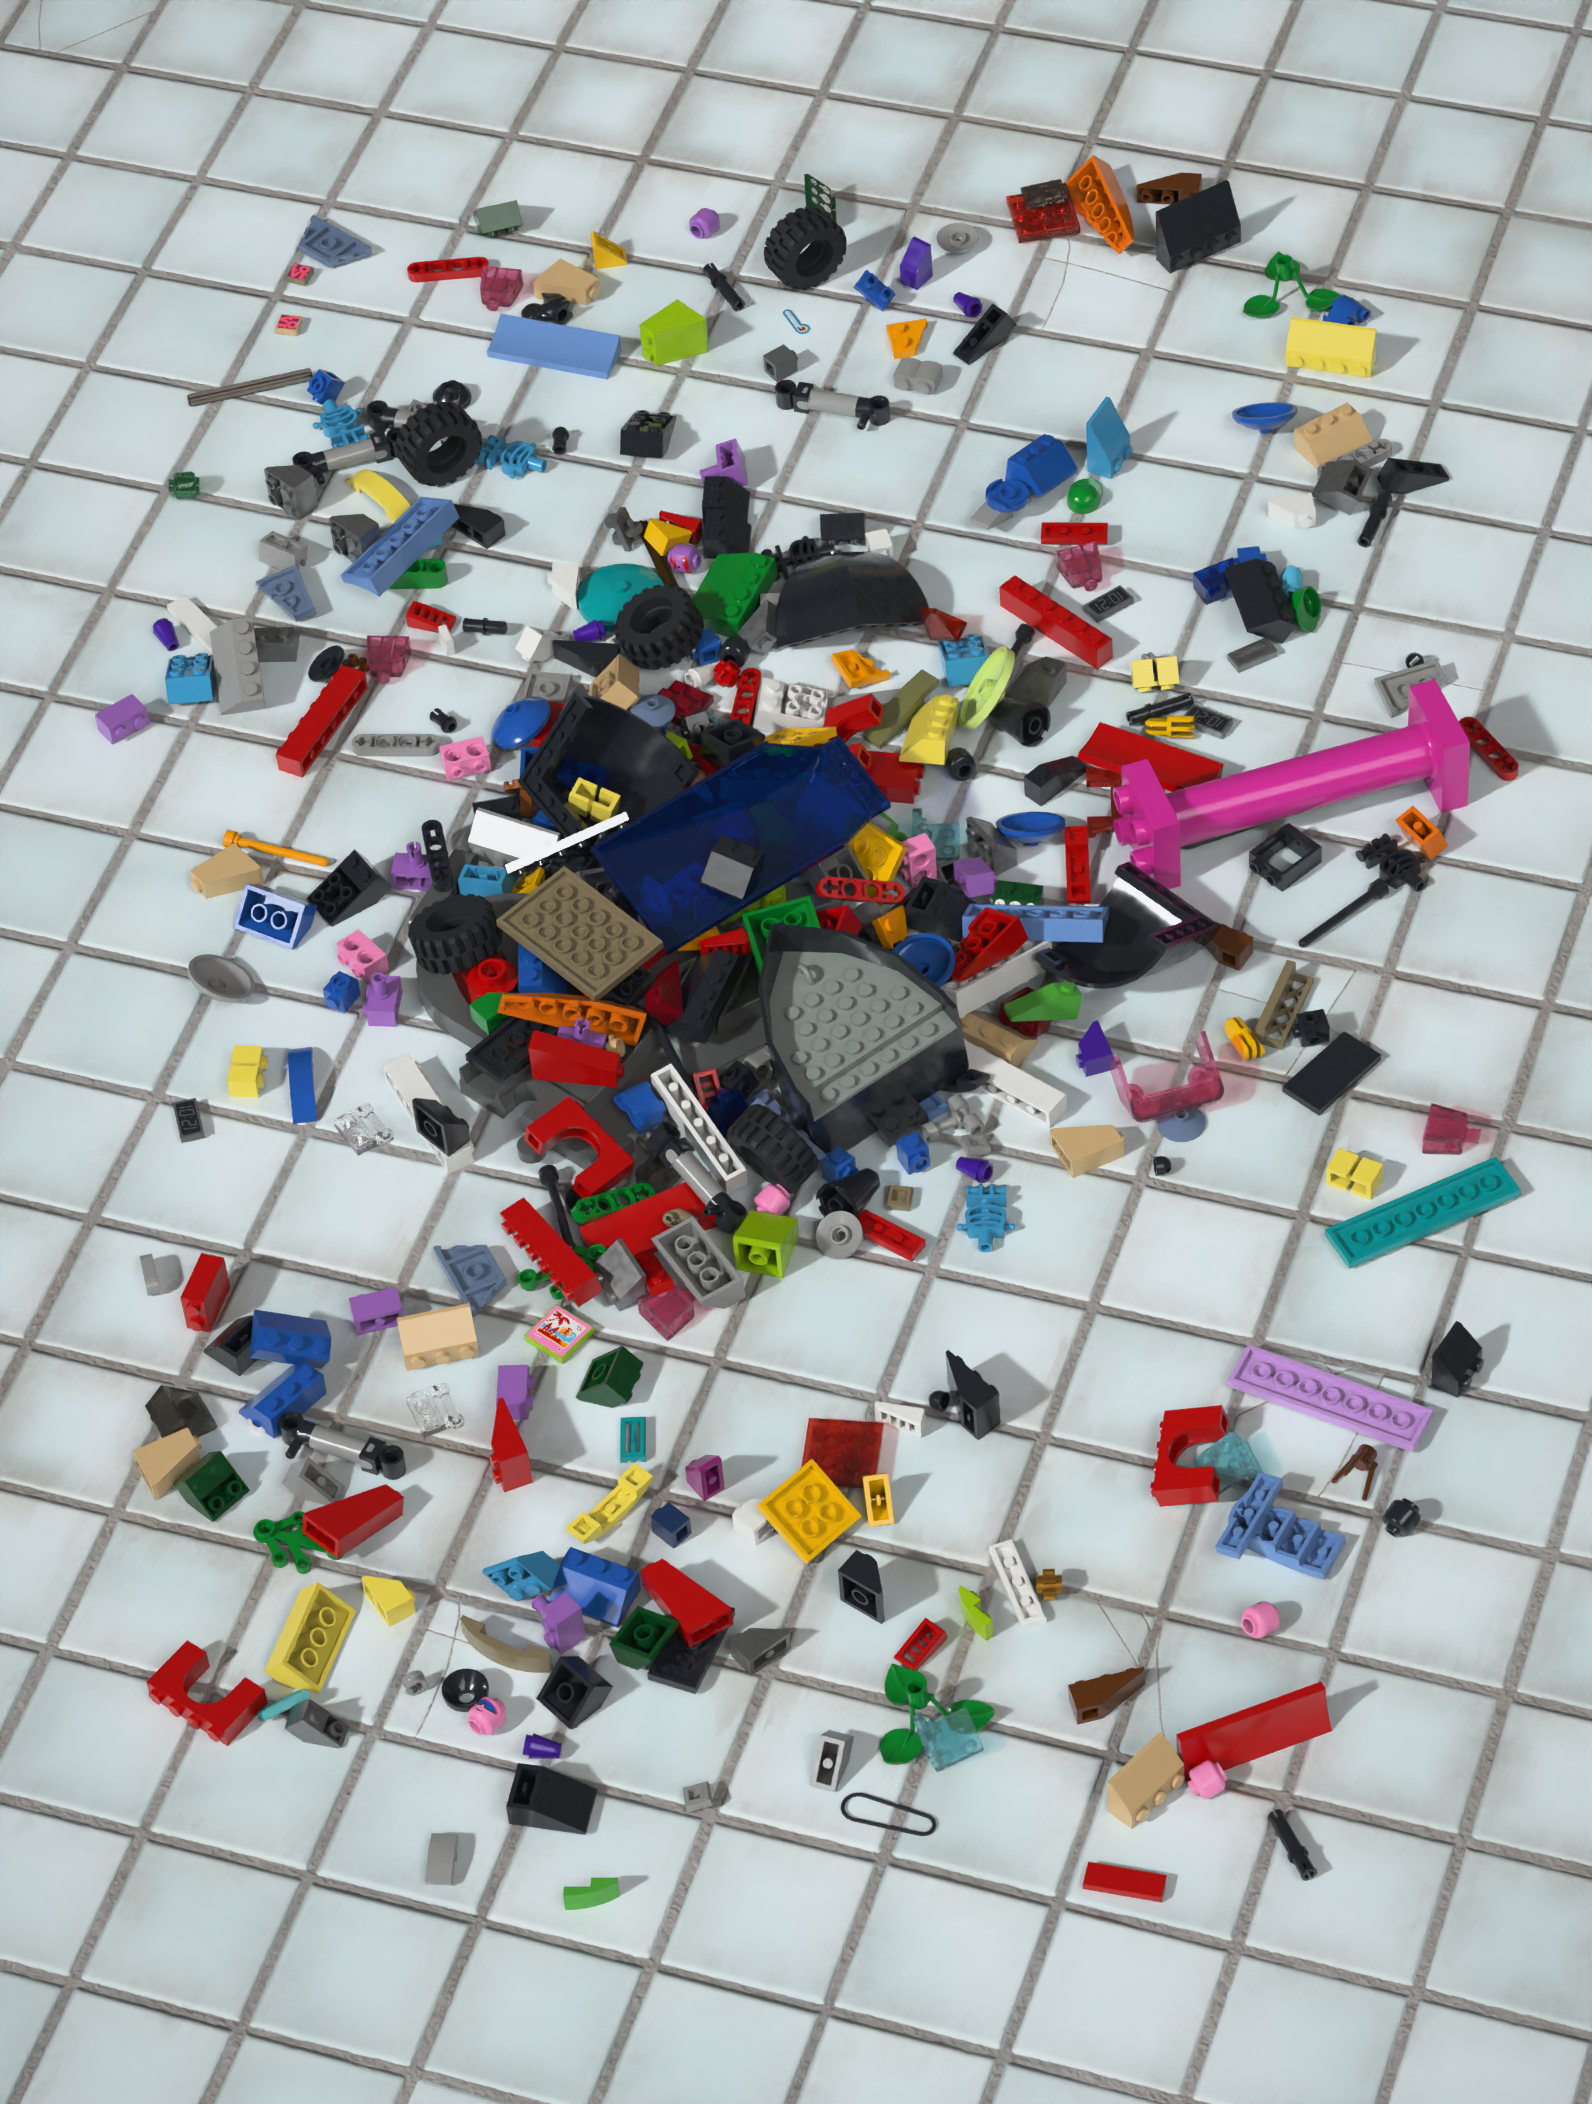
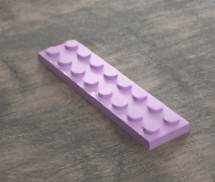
[1228,1344,1433,1452]

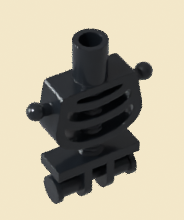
[761,536,835,582]
[1356,833,1426,892]

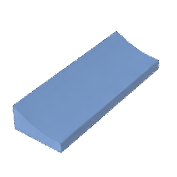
[487,314,622,379]
[340,497,460,597]
[962,904,1109,943]

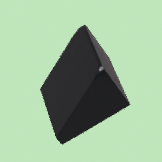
[937,858,957,885]

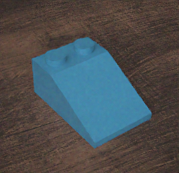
[1086,396,1132,479]

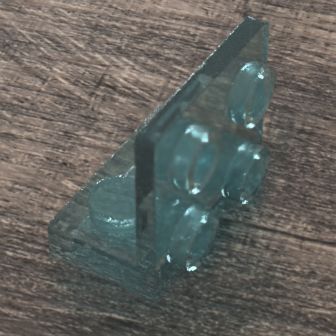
[912,808,960,861]
[1193,1431,1263,1495]
[911,1707,984,1772]

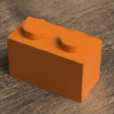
[1395,806,1448,860]

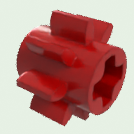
[713,659,741,688]

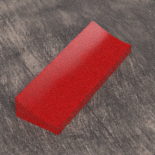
[1077,722,1223,792]
[579,1171,717,1256]
[1176,1681,1332,1784]

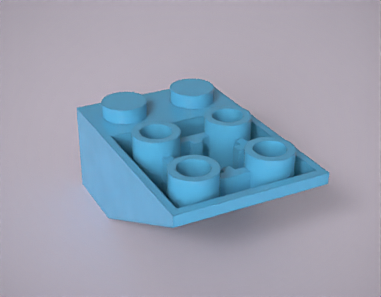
[938,634,990,687]
[165,653,214,705]

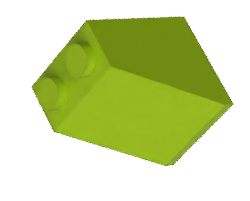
[640,299,709,366]
[733,1210,799,1279]

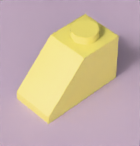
[361,1576,416,1627]

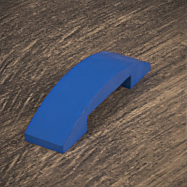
[288,1047,317,1124]

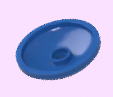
[1232,402,1297,433]
[491,697,551,749]
[996,812,1066,846]
[892,933,956,988]

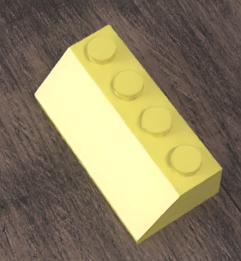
[1286,317,1377,378]
[899,695,958,765]
[264,1582,356,1694]

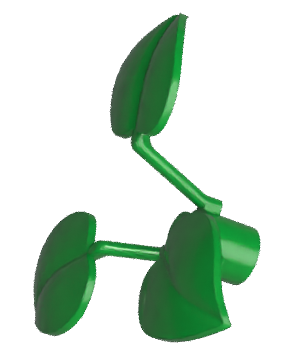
[1242,251,1342,318]
[880,1663,995,1765]

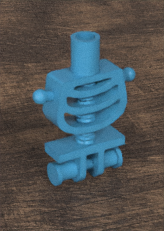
[313,399,369,448]
[474,435,547,479]
[956,1184,1016,1252]

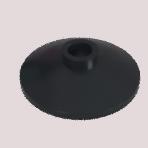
[308,645,345,682]

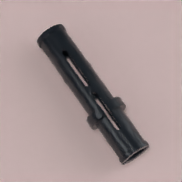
[703,263,745,312]
[1357,492,1392,548]
[1126,692,1194,726]
[1267,1809,1317,1881]

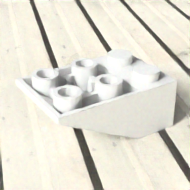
[753,677,829,732]

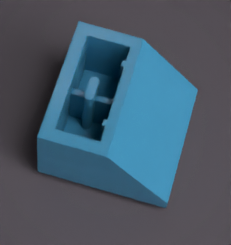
[458,864,518,897]
[482,1551,560,1601]

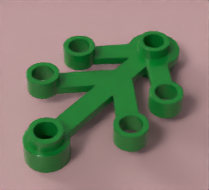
[517,1242,608,1300]
[253,1511,345,1574]

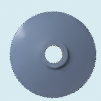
[630,694,675,727]
[1157,1103,1206,1142]

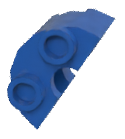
[1322,295,1371,325]
[613,1081,666,1134]

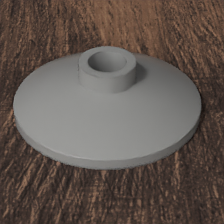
[937,223,979,253]
[816,1211,863,1259]

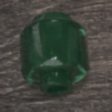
[168,472,200,500]

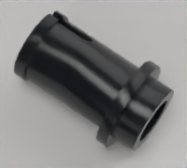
[552,427,569,455]
[429,708,457,733]

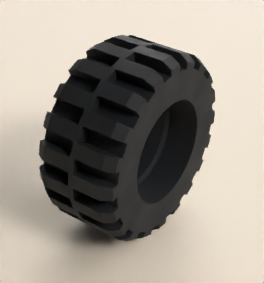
[764,207,847,290]
[396,401,482,486]
[615,584,704,670]
[408,894,503,975]
[727,1104,818,1193]

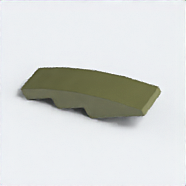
[863,669,939,749]

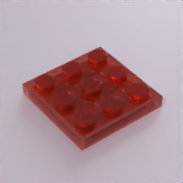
[1006,186,1081,243]
[801,1418,884,1489]

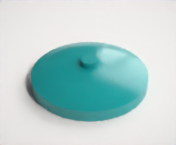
[577,563,664,632]

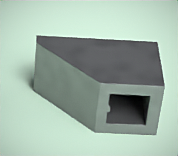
[284,1699,349,1749]

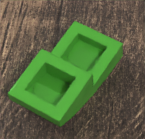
[563,1878,620,1910]

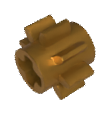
[1036,1569,1062,1601]

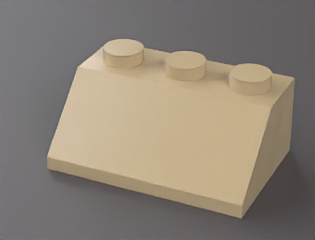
[1294,402,1373,469]
[589,654,640,710]
[960,1011,1039,1068]
[397,1303,479,1371]
[1107,1732,1185,1829]

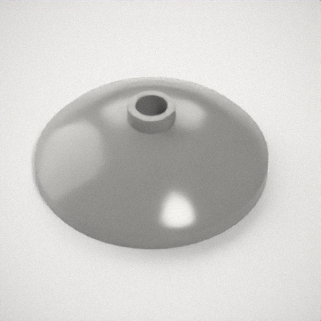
[187,954,255,1003]

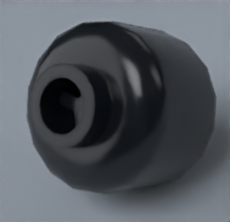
[718,637,750,668]
[943,747,976,781]
[1382,1498,1421,1537]

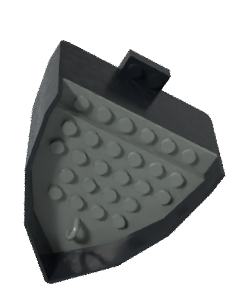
[758,923,969,1164]

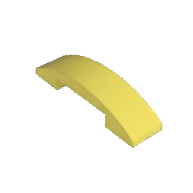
[346,469,411,522]
[566,1463,654,1544]

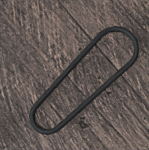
[841,1793,936,1836]

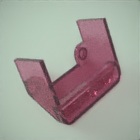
[1109,1031,1224,1123]

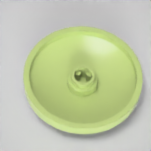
[958,646,1015,730]

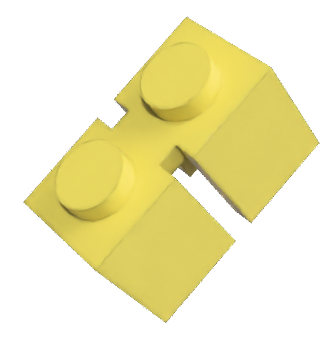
[1130,656,1179,692]
[568,778,621,823]
[227,1045,268,1097]
[1326,1148,1383,1200]

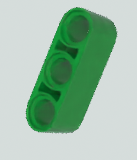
[389,559,448,589]

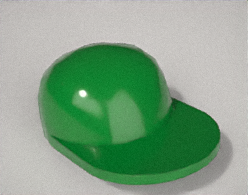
[1067,479,1103,514]
[1291,586,1321,633]

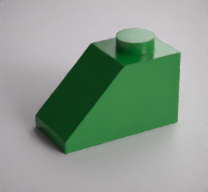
[469,992,516,1035]

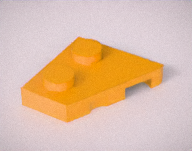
[886,318,928,359]
[831,649,890,689]
[872,905,908,949]

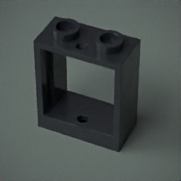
[1249,823,1322,892]

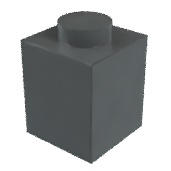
[763,344,798,382]

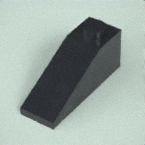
[953,303,1017,365]
[1377,458,1449,494]
[451,504,505,549]
[553,640,621,677]
[1024,756,1089,806]

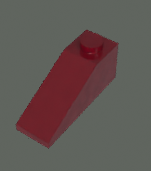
[645,960,683,1025]

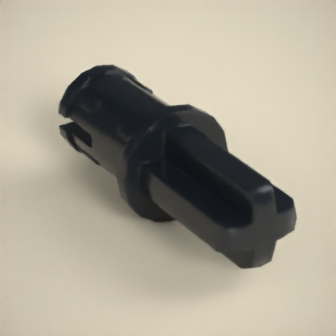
[463,618,508,635]

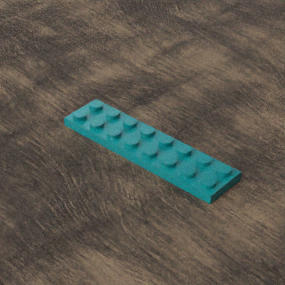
[1325,1157,1521,1269]

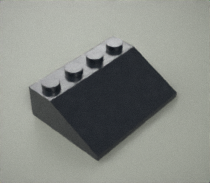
[1156,180,1241,274]

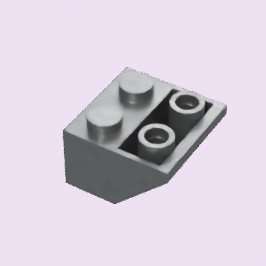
[1312,460,1373,515]
[264,465,318,520]
[329,514,380,563]
[966,816,1017,876]

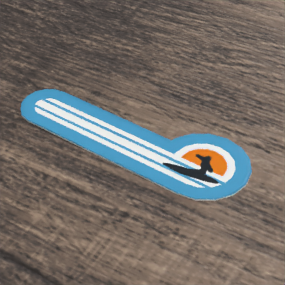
[783,309,810,334]

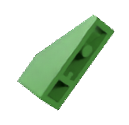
[1003,981,1082,1022]

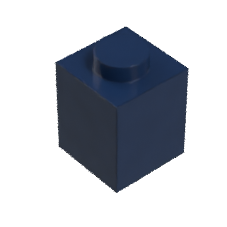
[651,1502,692,1549]

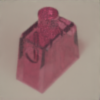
[480,266,524,311]
[1056,541,1102,591]
[367,635,411,684]
[1422,1103,1481,1155]
[637,1284,697,1341]

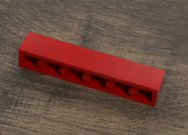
[999,575,1113,670]
[276,665,368,777]
[500,1197,603,1307]

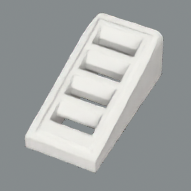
[874,1401,926,1437]

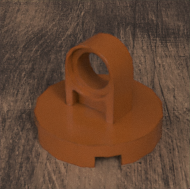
[503,779,534,817]

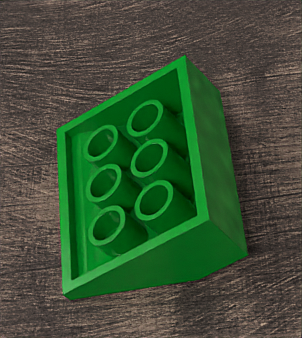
[692,552,778,638]
[742,896,821,976]

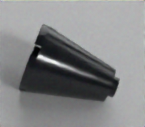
[988,699,1051,747]
[816,1168,880,1218]

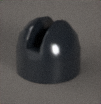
[1405,652,1424,668]
[1153,1156,1171,1176]
[928,1390,950,1412]

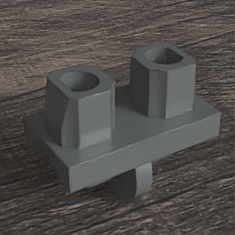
[604,507,643,551]

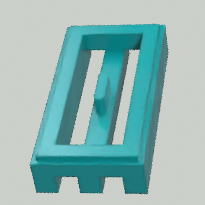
[620,1417,646,1463]
[257,1689,311,1721]

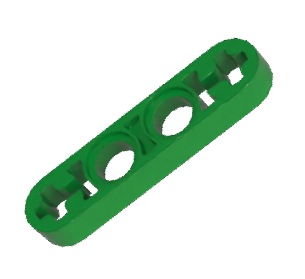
[571,1183,655,1224]

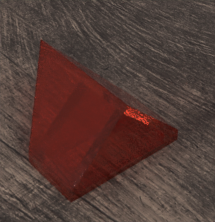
[920,607,967,642]

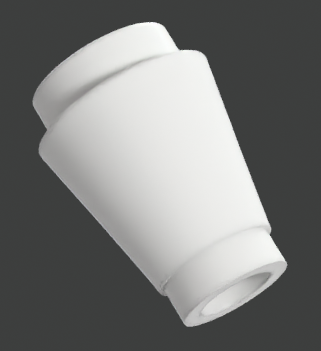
[685,663,716,689]

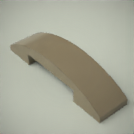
[460,1615,553,1673]

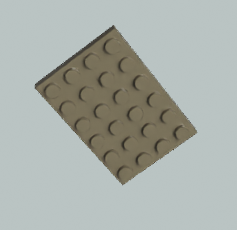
[496,866,664,1000]

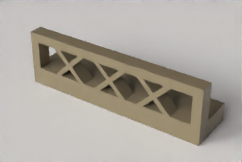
[1255,960,1314,1050]

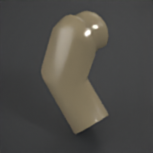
[662,1208,700,1227]

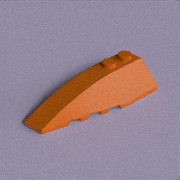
[1065,155,1134,254]
[497,993,646,1046]

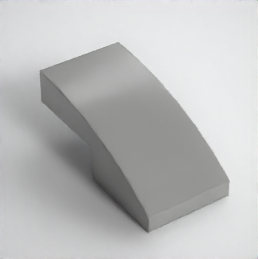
[425,1833,458,1886]

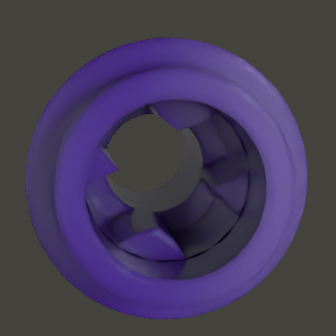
[953,292,982,317]
[153,618,179,651]
[573,619,607,642]
[956,1156,993,1183]
[522,1733,562,1759]

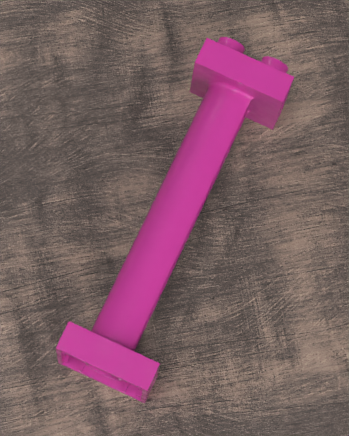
[1113,680,1470,889]

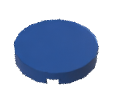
[985,478,1029,513]

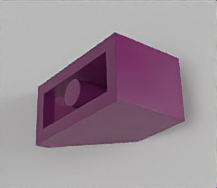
[685,1455,725,1501]

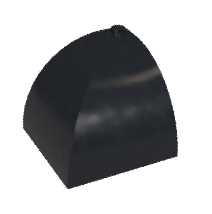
[775,550,933,648]
[517,693,700,856]
[1034,862,1221,989]

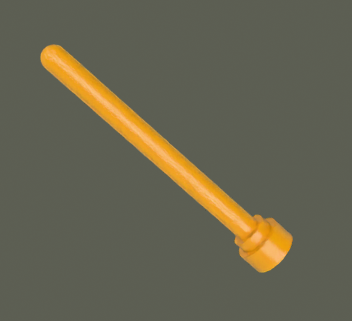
[223,829,329,867]

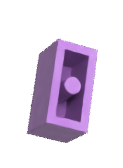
[95,694,150,745]
[953,857,997,898]
[349,1287,404,1336]
[496,1365,534,1420]

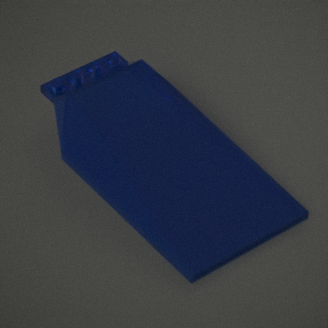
[590,736,891,955]

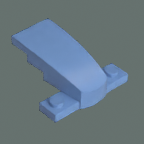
[1215,1472,1346,1580]

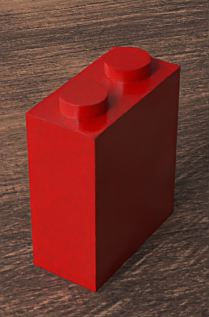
[858,750,925,804]
[180,1253,231,1333]

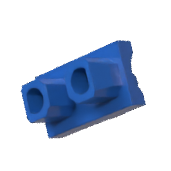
[853,270,896,311]

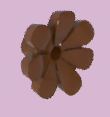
[342,654,370,672]

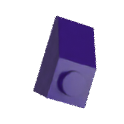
[900,236,933,290]
[1075,1020,1113,1077]

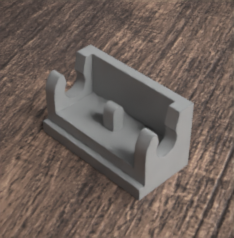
[259,531,308,570]

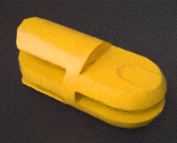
[1145,715,1195,738]
[1225,1017,1265,1061]

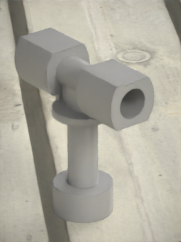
[921,1094,984,1143]

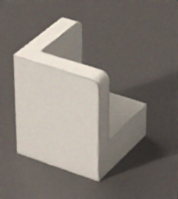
[865,528,894,559]

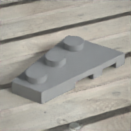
[1374,660,1446,718]

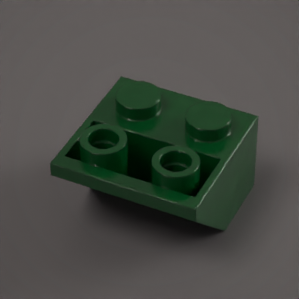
[173,1451,250,1522]

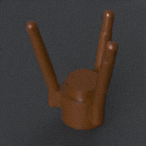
[1331,1444,1378,1501]

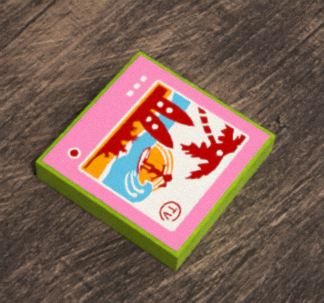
[525,1304,594,1364]

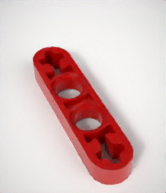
[407,257,489,283]
[730,668,762,726]
[1459,717,1518,781]
[816,877,905,904]

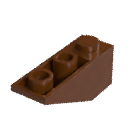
[1136,172,1202,205]
[1205,921,1253,971]
[1068,1666,1145,1725]

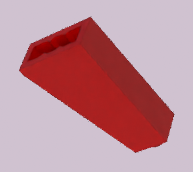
[528,1030,625,1088]
[302,1484,404,1559]
[640,1558,734,1648]

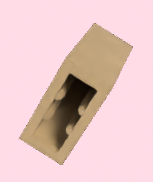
[533,258,600,306]
[190,843,264,899]
[1050,1125,1126,1178]
[133,1427,202,1501]

